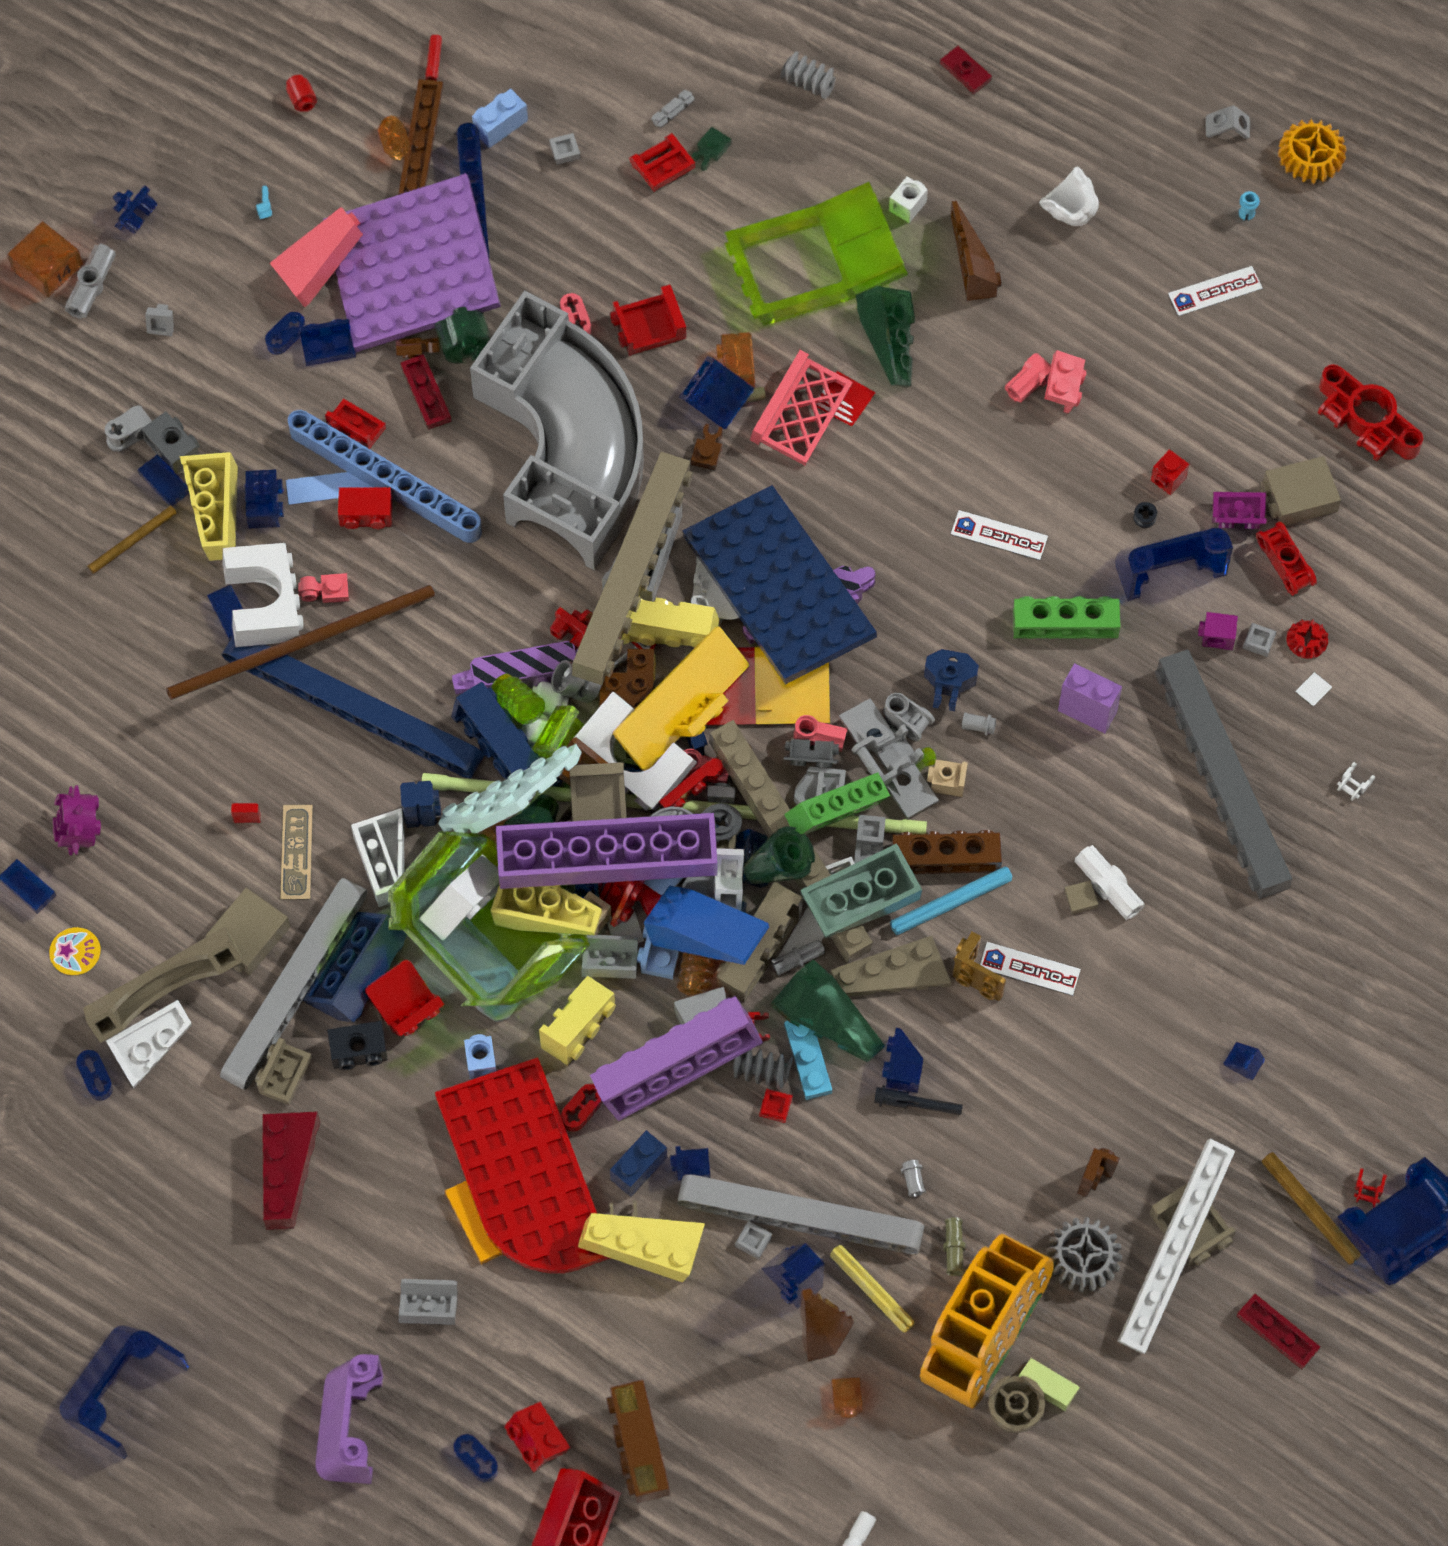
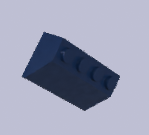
[303,911,409,1023]

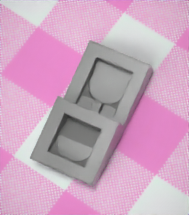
[854,815,886,863]

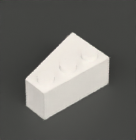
[351,808,404,907]
[420,854,499,941]

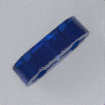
[265,312,306,355]
[76,1050,113,1101]
[453,1434,499,1482]

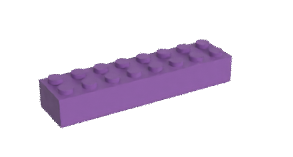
[496,813,717,889]

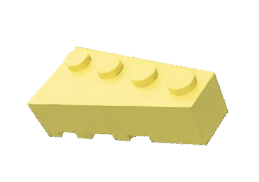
[578,1213,705,1283]

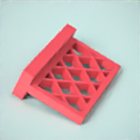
[750,350,853,466]

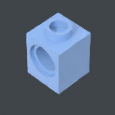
[464,1034,496,1080]

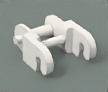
[1337,762,1375,801]

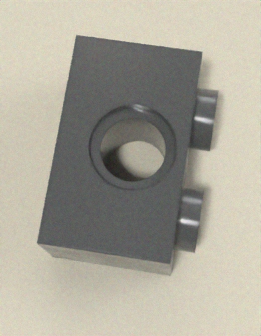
[142,412,200,476]

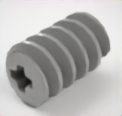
[780,51,836,99]

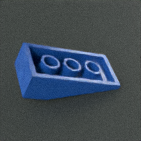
[644,885,770,965]

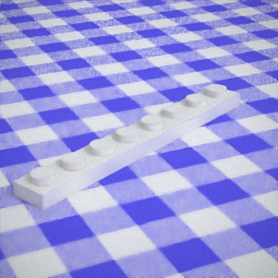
[1117,1139,1235,1354]

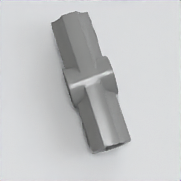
[65,244,116,319]

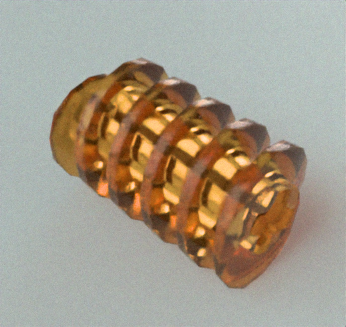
[677,952,715,997]

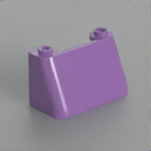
[316,1354,383,1484]

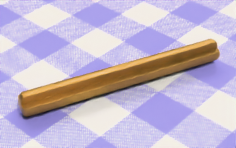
[1261,1152,1361,1265]

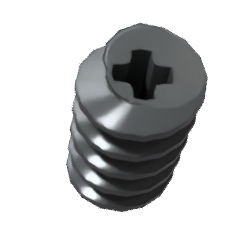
[733,1049,793,1090]

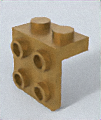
[953,931,1006,1001]

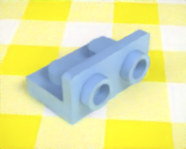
[637,926,680,979]

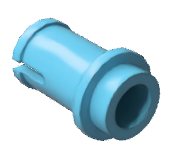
[1239,191,1260,220]

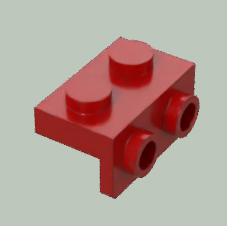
[325,398,386,449]
[599,880,645,927]
[504,1402,570,1472]

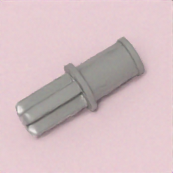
[771,940,825,976]

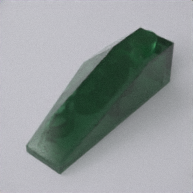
[855,286,915,387]
[770,960,885,1062]

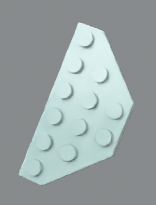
[438,744,582,833]

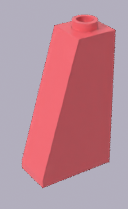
[270,207,363,307]

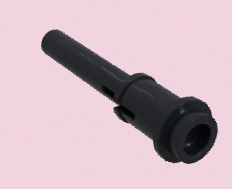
[874,1085,963,1115]

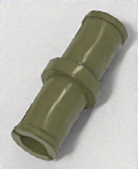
[943,1218,966,1276]

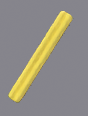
[830,1245,914,1333]

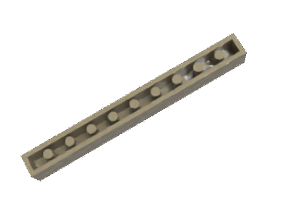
[572,452,693,685]
[709,720,873,964]

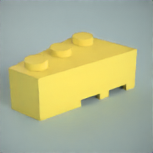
[539,976,616,1066]

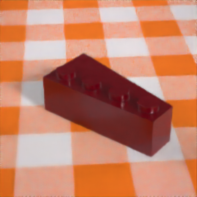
[262,1111,321,1230]

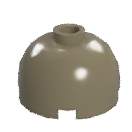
[988,1375,1045,1434]

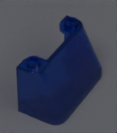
[1115,528,1233,601]
[1337,1157,1448,1285]

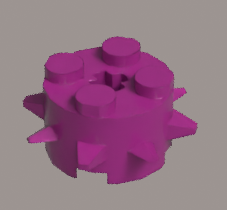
[53,785,101,856]

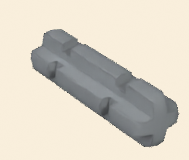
[651,90,694,128]

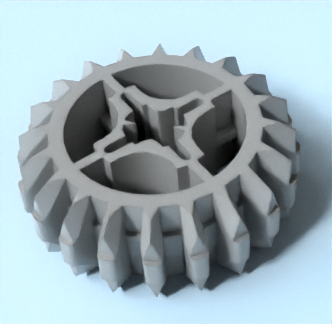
[1046,1217,1122,1292]

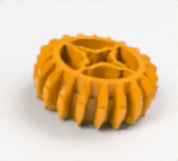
[1278,119,1346,184]

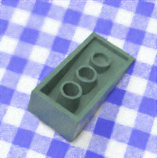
[800,843,922,938]

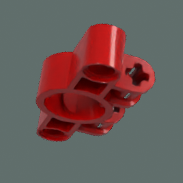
[1317,364,1424,461]

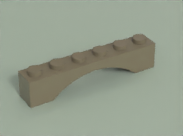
[83,927,243,1043]

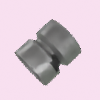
[551,660,601,703]

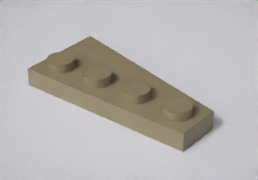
[830,935,951,997]

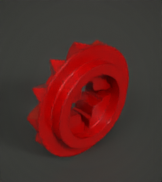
[1286,619,1328,659]

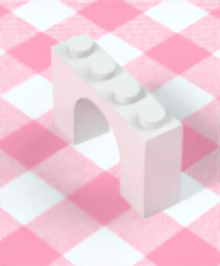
[222,543,303,647]
[575,692,697,811]

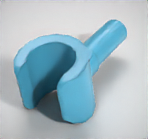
[256,186,272,219]

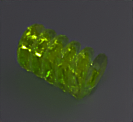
[491,673,545,724]

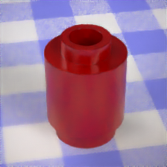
[286,74,317,112]

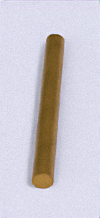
[88,505,177,574]

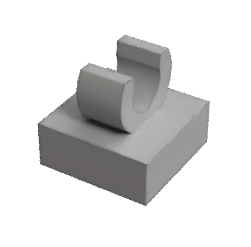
[146,304,174,336]

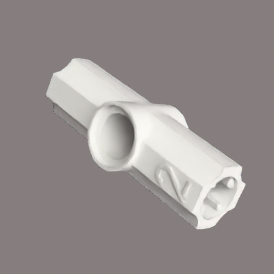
[1074,845,1144,920]

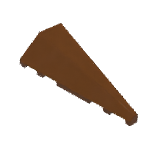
[800,1288,854,1362]

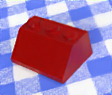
[532,1468,621,1546]

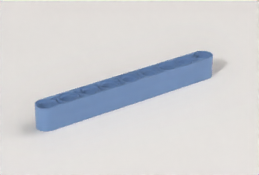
[288,410,482,543]

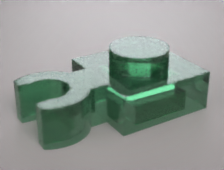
[691,126,732,171]

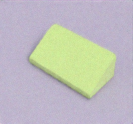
[1019,1358,1080,1411]

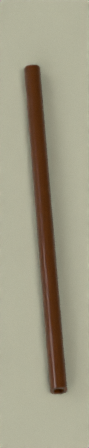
[166,585,435,700]

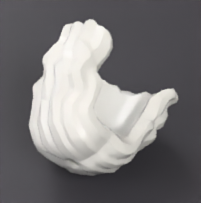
[1040,167,1099,226]

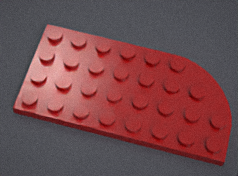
[434,1057,611,1273]

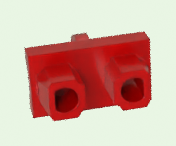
[550,607,593,650]

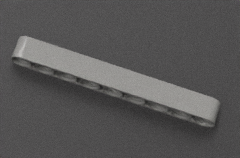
[220,878,368,1090]
[677,1175,925,1254]

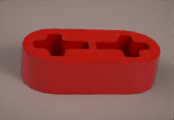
[561,1084,603,1132]

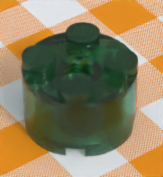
[435,307,491,364]

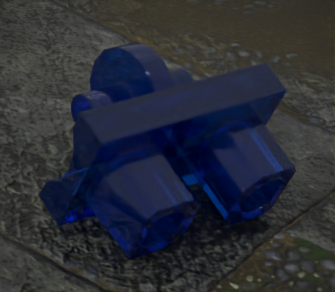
[113,185,158,234]

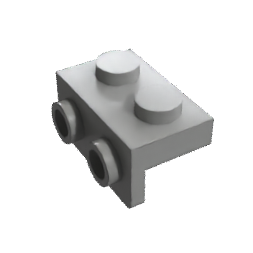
[582,935,638,979]
[399,1279,458,1325]

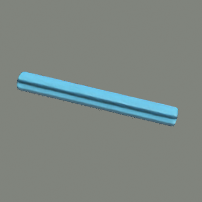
[890,867,1012,935]

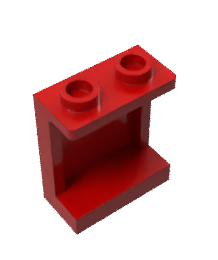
[609,284,687,356]

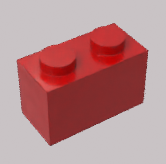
[338,487,393,529]

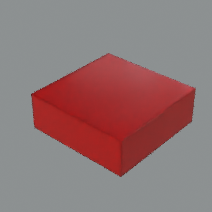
[231,803,261,823]
[759,1088,793,1124]

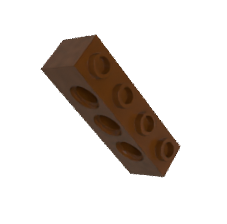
[892,830,1002,875]

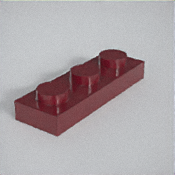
[400,354,452,430]
[1236,1293,1321,1370]

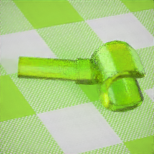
[921,747,937,766]

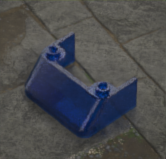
[59,1325,190,1460]

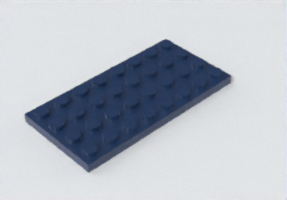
[682,485,877,685]

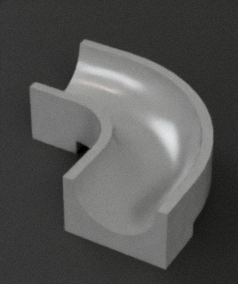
[470,290,644,571]

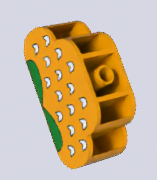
[920,1233,1054,1409]

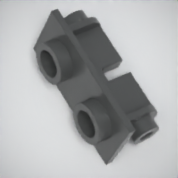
[783,738,839,768]

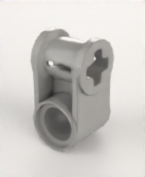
[105,405,152,452]
[883,693,935,741]

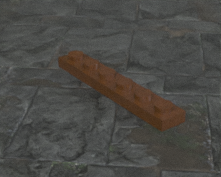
[398,79,444,195]

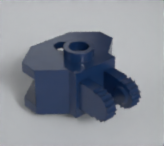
[924,649,979,711]

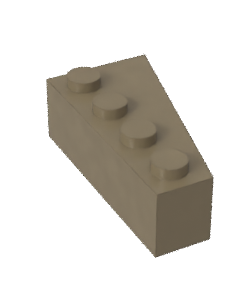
[715,882,803,1003]

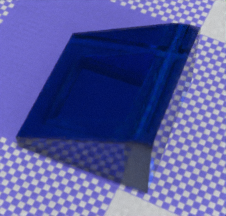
[1223,1042,1265,1080]

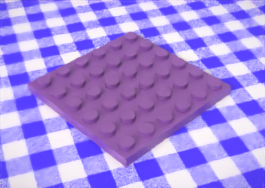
[324,174,501,352]

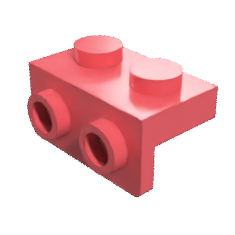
[1044,350,1086,413]

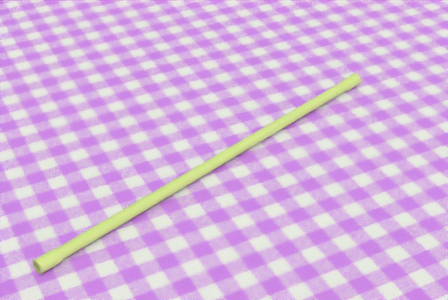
[422,773,927,835]

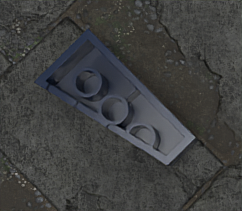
[451,682,542,780]

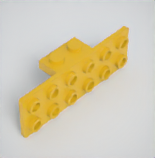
[613,627,749,771]

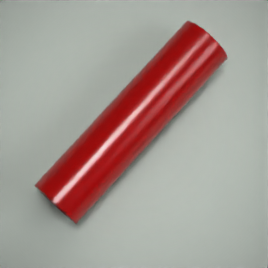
[425,34,442,81]

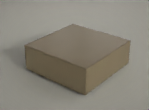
[1064,881,1098,914]

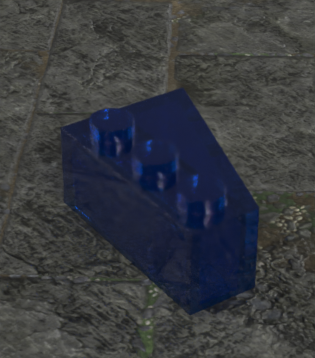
[761,1243,825,1309]

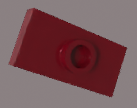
[940,45,992,95]

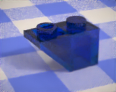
[882,1028,924,1093]

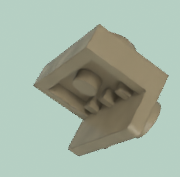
[255,1037,312,1105]

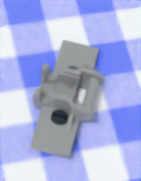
[839,699,939,819]

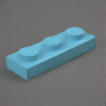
[784,1015,832,1100]

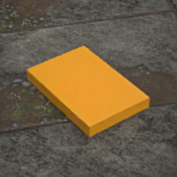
[445,1181,503,1265]

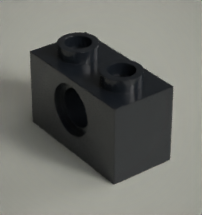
[327,1021,388,1070]

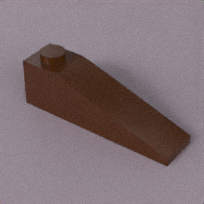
[950,201,1001,301]

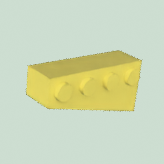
[180,452,238,561]
[621,595,719,648]

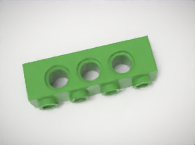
[1013,596,1120,638]
[784,772,890,838]

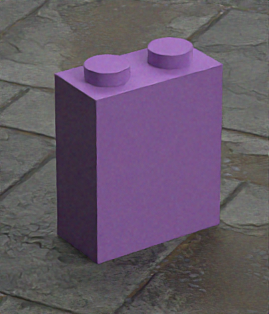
[1058,663,1122,733]

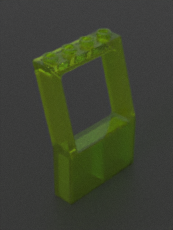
[724,182,908,326]

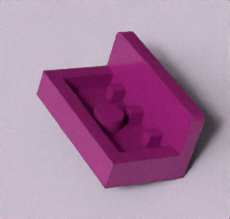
[1212,492,1267,529]

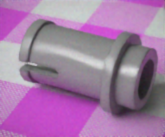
[962,712,996,736]
[901,1160,926,1197]

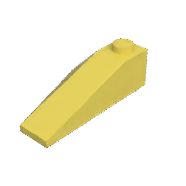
[490,884,602,935]

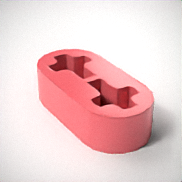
[560,293,591,334]

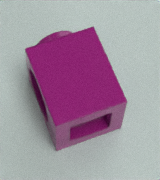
[1198,612,1238,650]

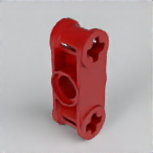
[1256,521,1317,596]

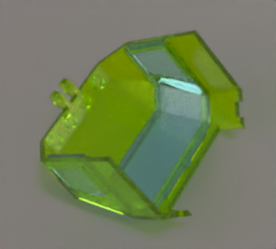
[388,831,590,1006]

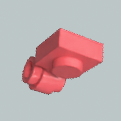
[298,573,349,603]

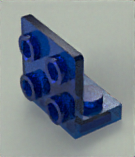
[678,356,754,429]

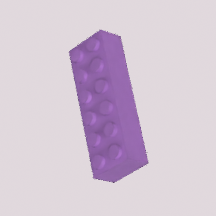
[590,996,763,1121]

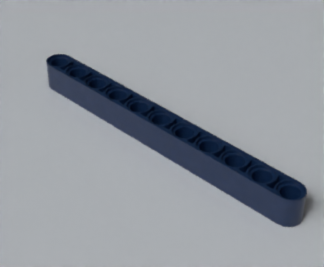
[221,634,485,779]

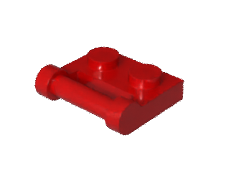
[629,133,695,192]

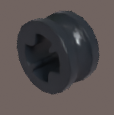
[1133,502,1157,528]

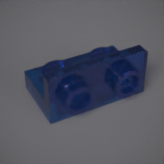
[299,319,356,366]

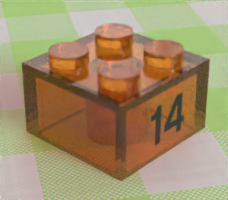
[7,221,83,298]

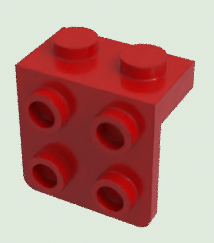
[365,960,445,1036]

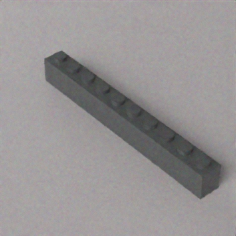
[1155,649,1292,899]

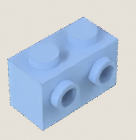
[472,89,528,148]

